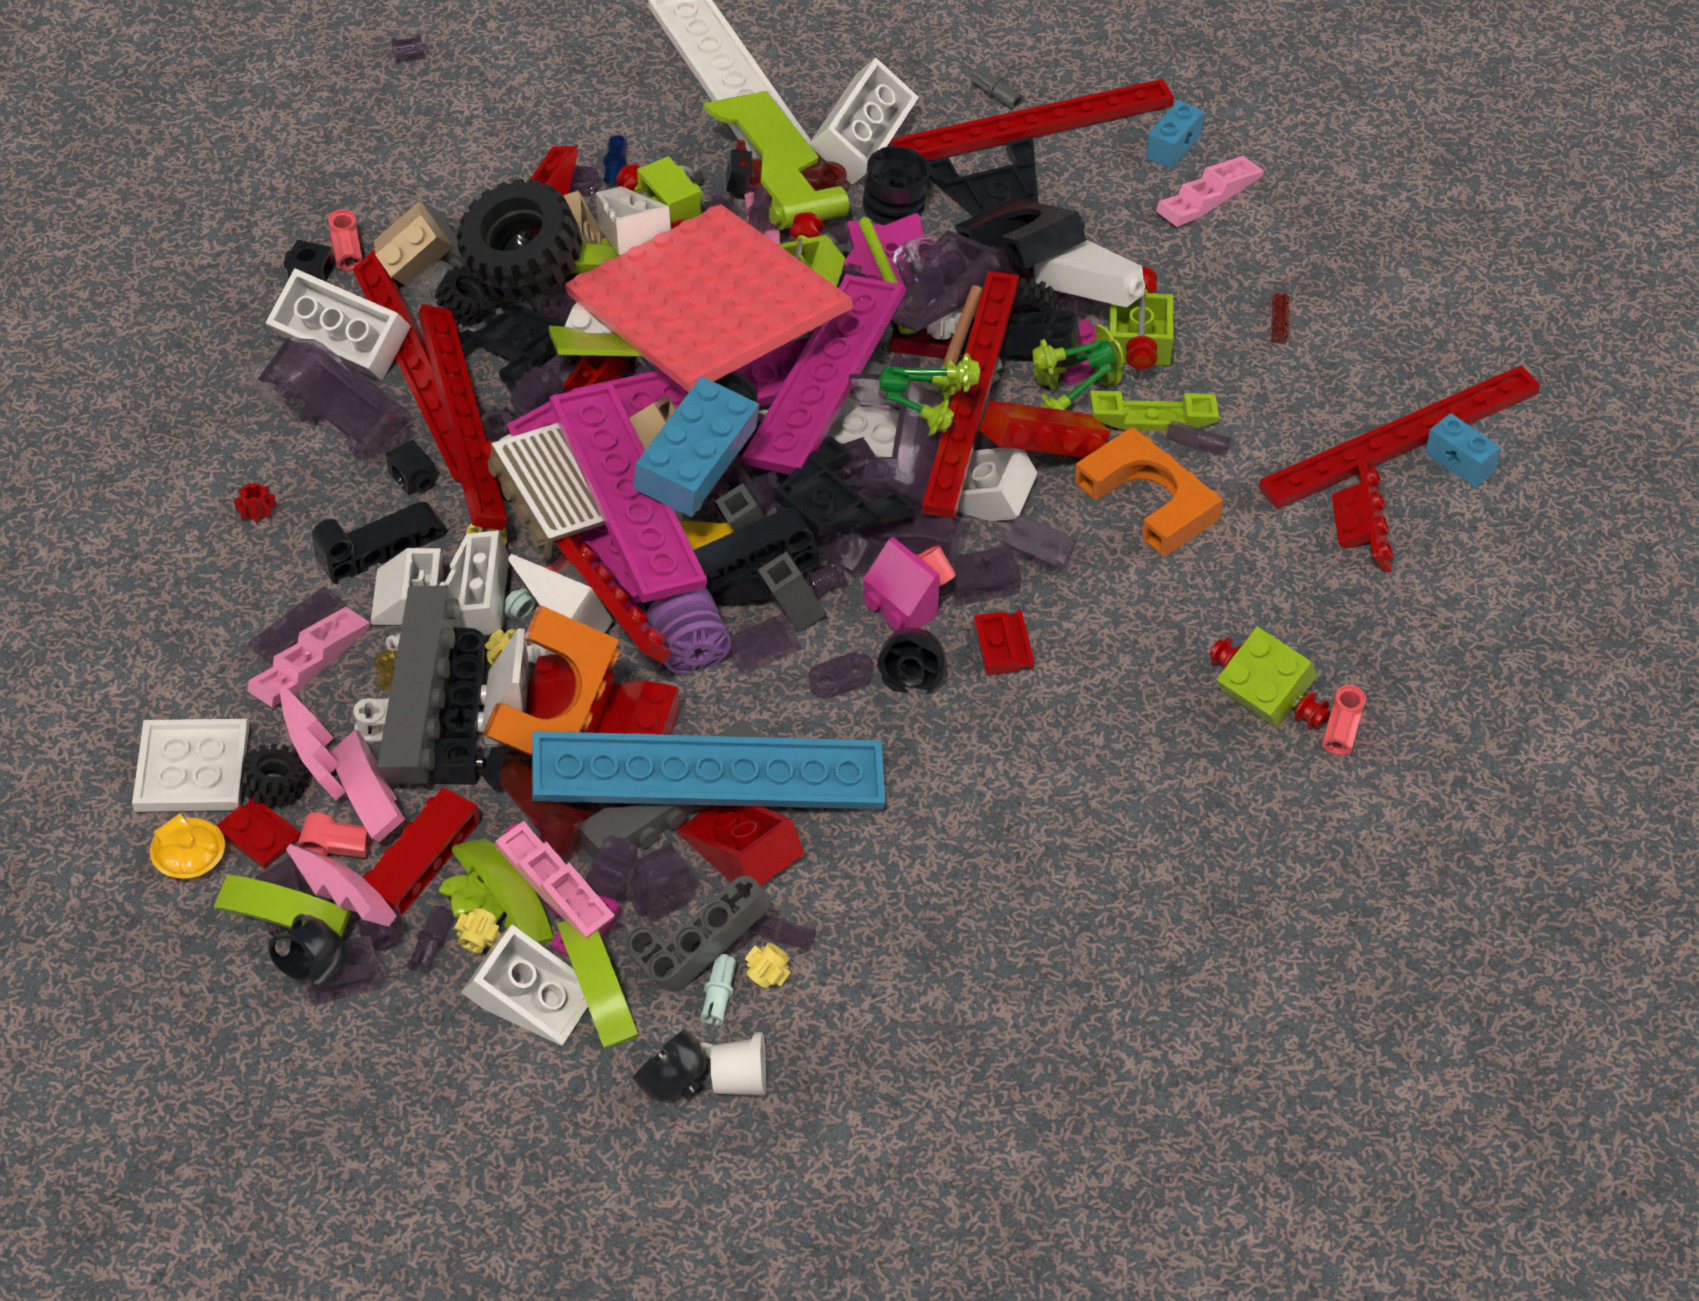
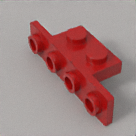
[1331,457,1394,573]

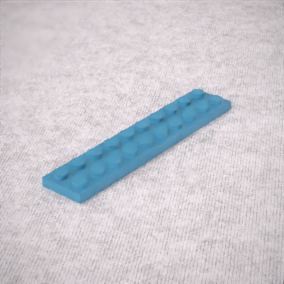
[532,731,885,809]

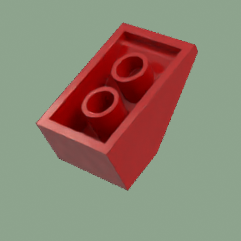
[527,654,615,758]
[595,680,680,735]
[677,805,804,886]

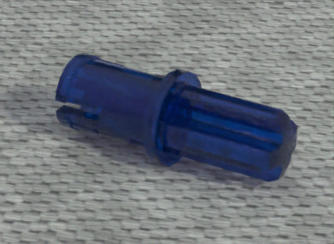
[603,135,627,187]

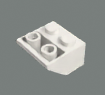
[371,548,444,625]

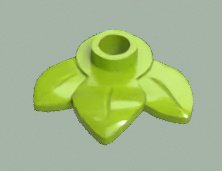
[1085,324,1124,386]
[439,871,505,920]

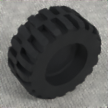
[457,179,582,301]

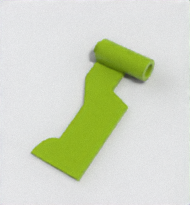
[703,91,849,230]
[548,326,643,356]

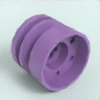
[646,588,731,675]

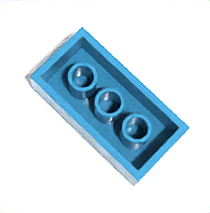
[633,376,759,517]

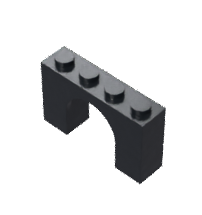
[955,198,1087,269]

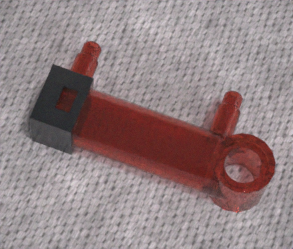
[726,140,847,194]
[482,746,592,854]

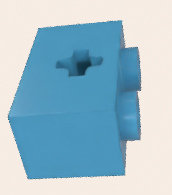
[1146,100,1204,169]
[1425,413,1501,487]

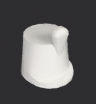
[700,1032,766,1096]

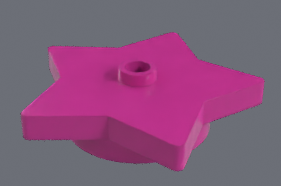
[839,213,952,299]

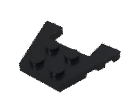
[928,136,1038,217]
[458,306,564,389]
[775,436,915,537]

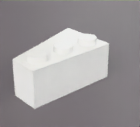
[596,186,671,255]
[439,530,509,635]

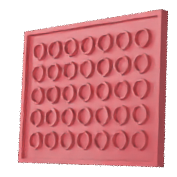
[564,204,853,392]

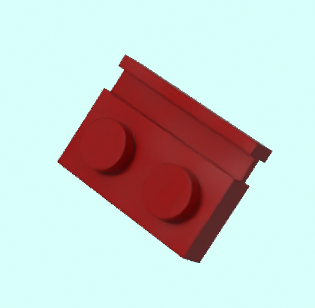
[973,609,1034,675]
[216,797,301,870]

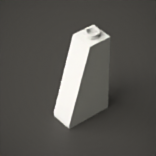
[1034,240,1145,307]

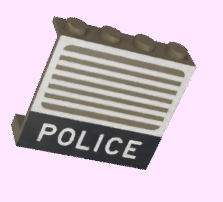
[487,423,605,560]

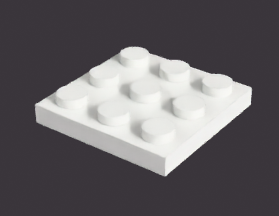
[132,719,249,812]

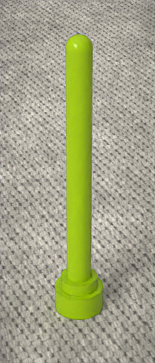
[859,217,923,334]

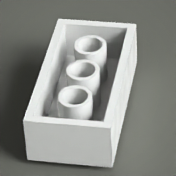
[809,57,919,185]
[266,269,411,381]

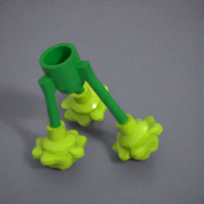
[1032,339,1118,410]
[878,353,980,436]

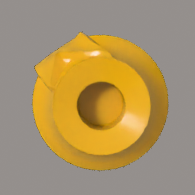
[150,813,225,879]

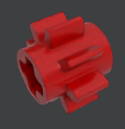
[234,483,277,523]

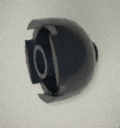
[877,627,946,694]
[632,1029,706,1102]

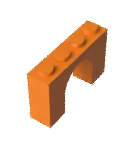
[1074,426,1223,557]
[482,606,620,757]

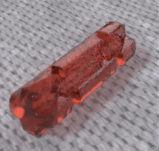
[1271,293,1289,344]

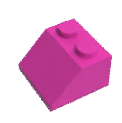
[863,537,939,630]

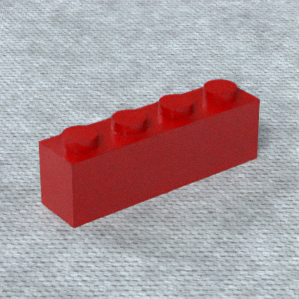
[979,400,1111,458]
[362,787,480,922]

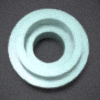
[504,588,535,621]

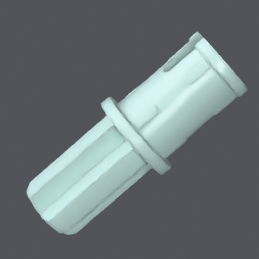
[700,954,736,1026]

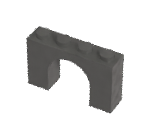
[715,483,827,631]

